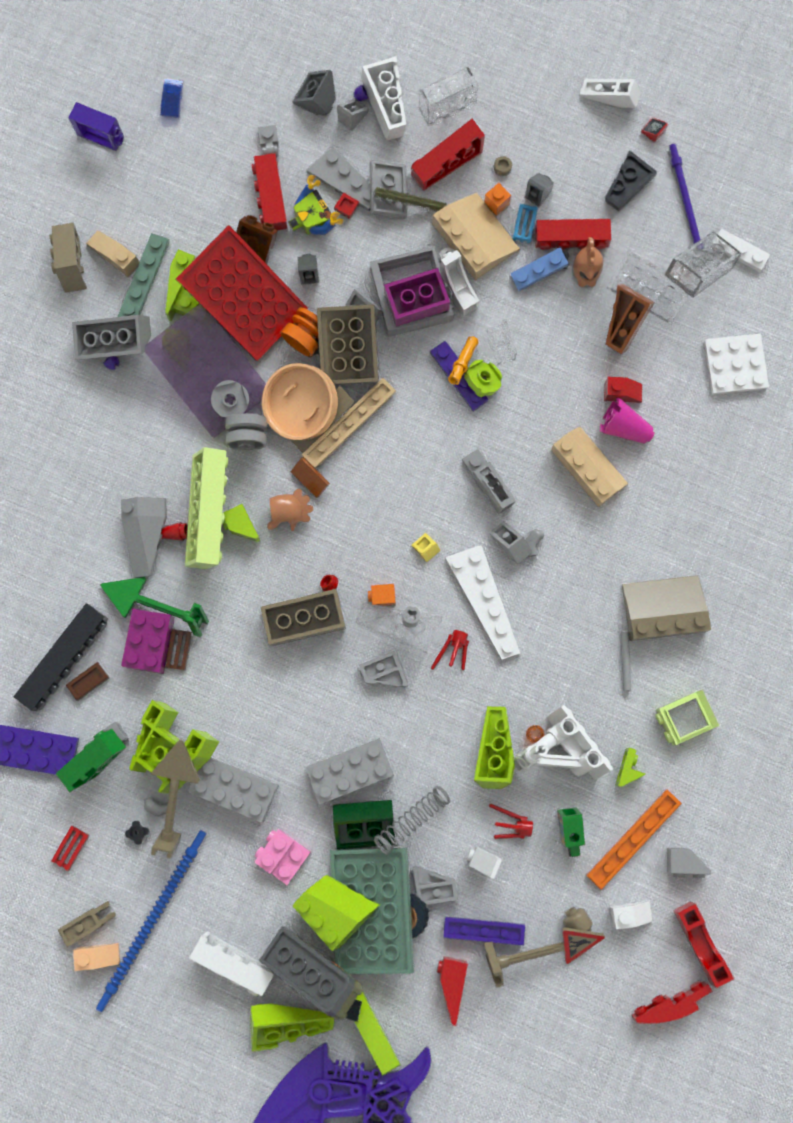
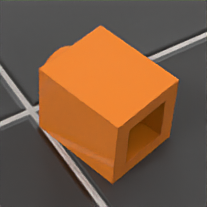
[484,183,511,216]
[368,584,396,607]

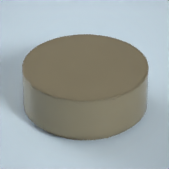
[494,156,512,176]

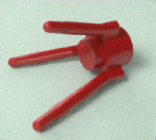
[431,630,469,670]
[489,804,533,839]

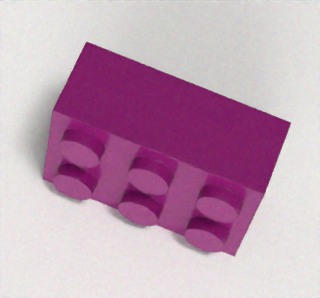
[384,268,450,327]
[121,609,175,674]

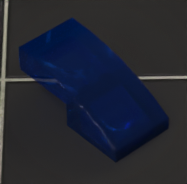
[160,79,183,118]

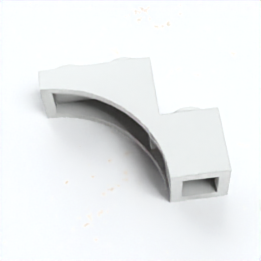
[440,250,480,316]

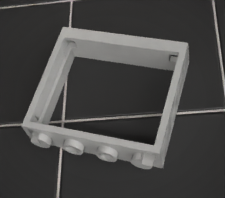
[370,246,456,337]

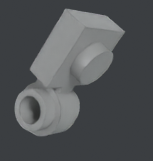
[258,125,279,157]

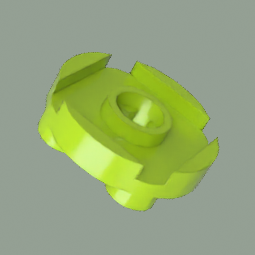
[464,360,502,397]

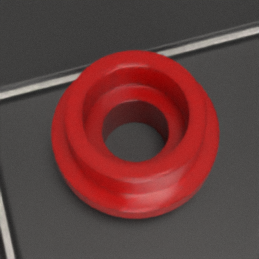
[320,574,338,592]

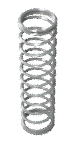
[374,786,450,855]

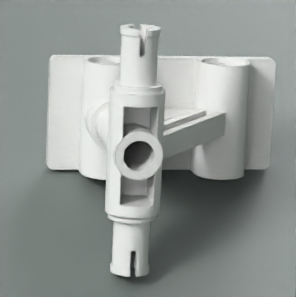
[513,705,613,780]

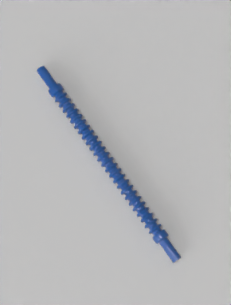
[96,830,207,1012]

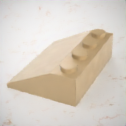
[432,193,520,280]

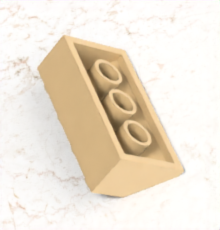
[551,427,628,507]

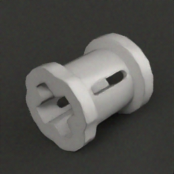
[402,606,420,628]

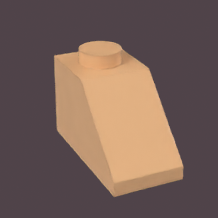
[73,943,120,971]

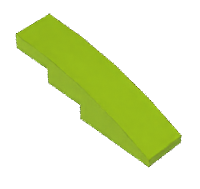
[354,992,401,1075]

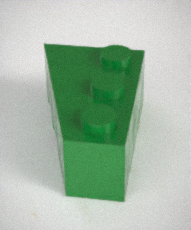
[56,729,126,792]

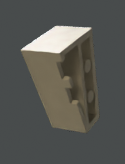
[49,223,87,293]

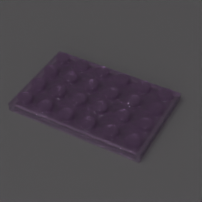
[144,304,266,439]

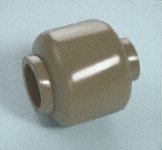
[563,907,593,931]

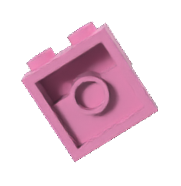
[254,828,311,885]

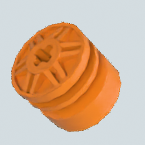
[280,307,319,357]

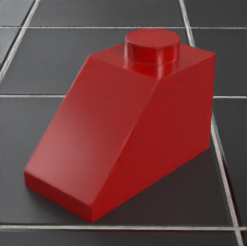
[604,376,642,403]

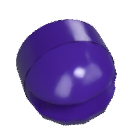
[353,85,369,102]
[103,356,120,370]

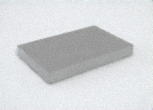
[369,160,407,219]

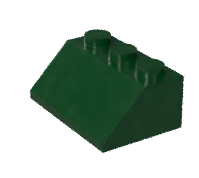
[333,800,396,850]

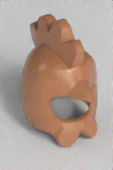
[573,237,603,287]
[267,488,313,531]

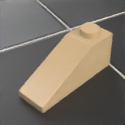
[86,230,139,277]

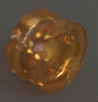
[526,725,544,743]

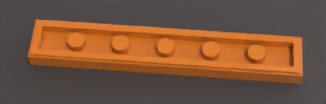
[586,789,682,890]

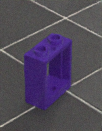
[68,102,124,151]

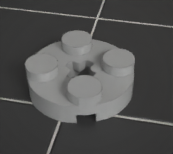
[211,380,249,418]

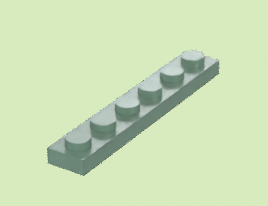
[117,233,170,317]

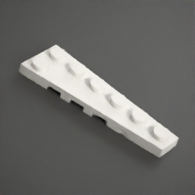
[445,545,520,660]

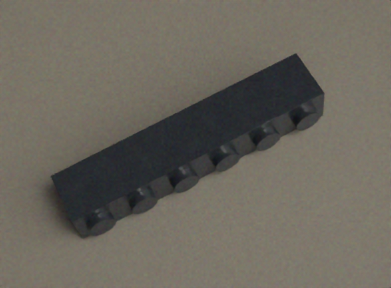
[13,603,108,712]

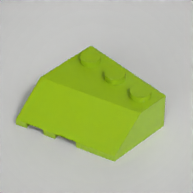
[292,875,380,951]

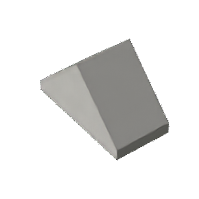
[337,99,369,130]

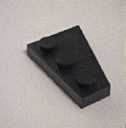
[605,150,657,212]

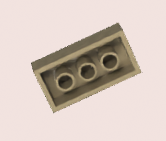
[260,589,346,647]

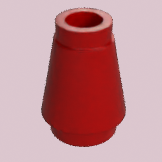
[161,522,188,541]

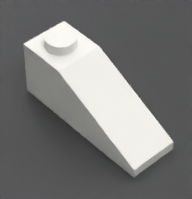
[580,79,641,108]
[466,846,502,879]

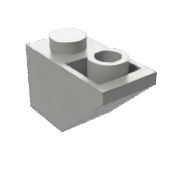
[667,848,711,878]

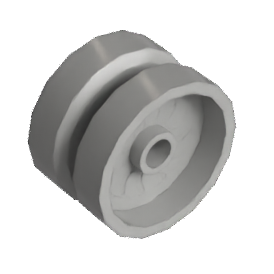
[225,414,267,450]

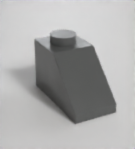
[525,173,554,207]
[298,254,320,285]

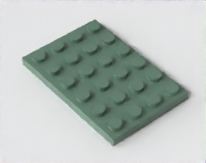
[330,848,414,974]

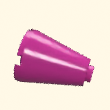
[599,398,655,444]

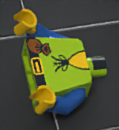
[288,175,343,235]

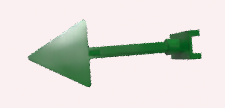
[100,577,209,638]

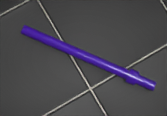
[669,144,702,249]

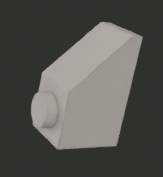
[489,521,532,564]

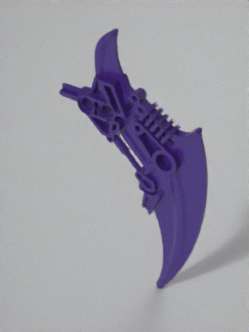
[253,1042,431,1123]

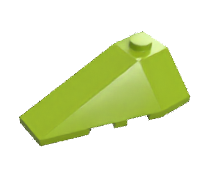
[474,706,515,789]
[250,1003,334,1052]

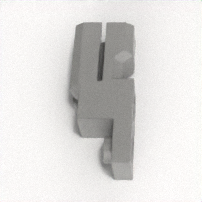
[462,449,516,514]

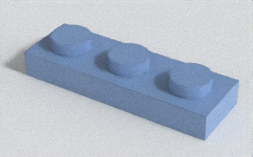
[510,248,569,291]

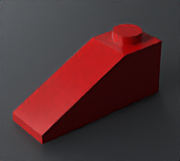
[437,956,468,1026]

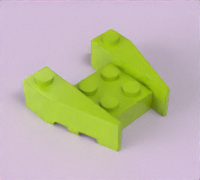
[165,249,218,336]
[129,700,219,794]

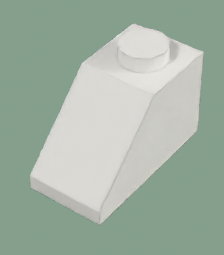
[609,901,653,929]

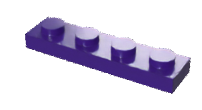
[430,341,489,412]
[443,916,525,945]

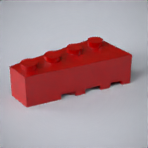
[411,118,485,191]

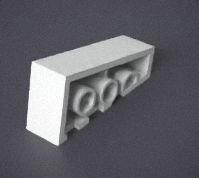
[189,931,275,996]

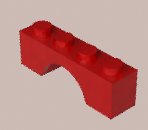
[673,901,734,989]

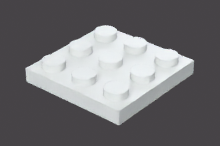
[704,333,769,395]

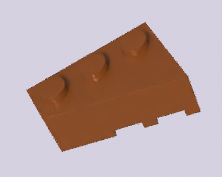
[605,284,655,354]

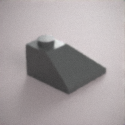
[292,70,336,115]

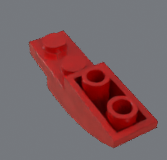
[631,981,713,1024]

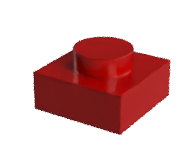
[334,192,359,219]

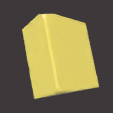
[412,533,440,562]

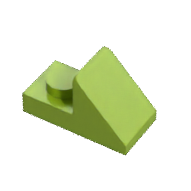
[615,747,646,787]

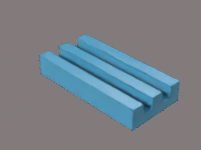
[513,204,538,244]

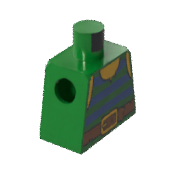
[557,807,585,857]

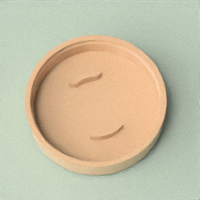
[262,363,338,440]

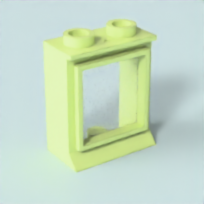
[655,690,719,746]

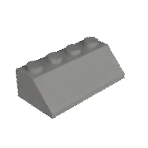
[72,315,151,360]

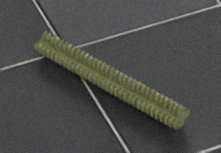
[374,187,447,212]

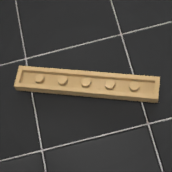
[302,378,396,469]

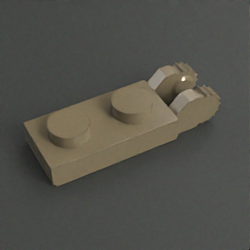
[58,901,116,947]

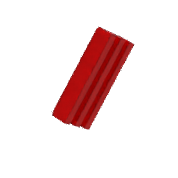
[51,825,89,871]

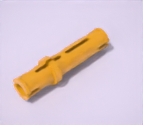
[448,336,479,385]

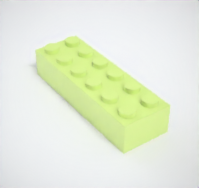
[185,447,228,569]

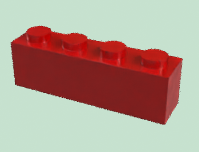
[251,153,288,230]
[535,219,612,250]

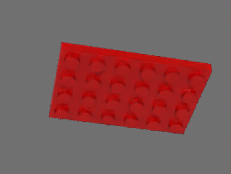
[175,225,308,361]

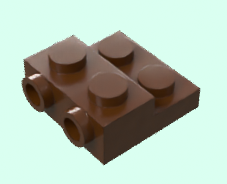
[236,215,278,264]

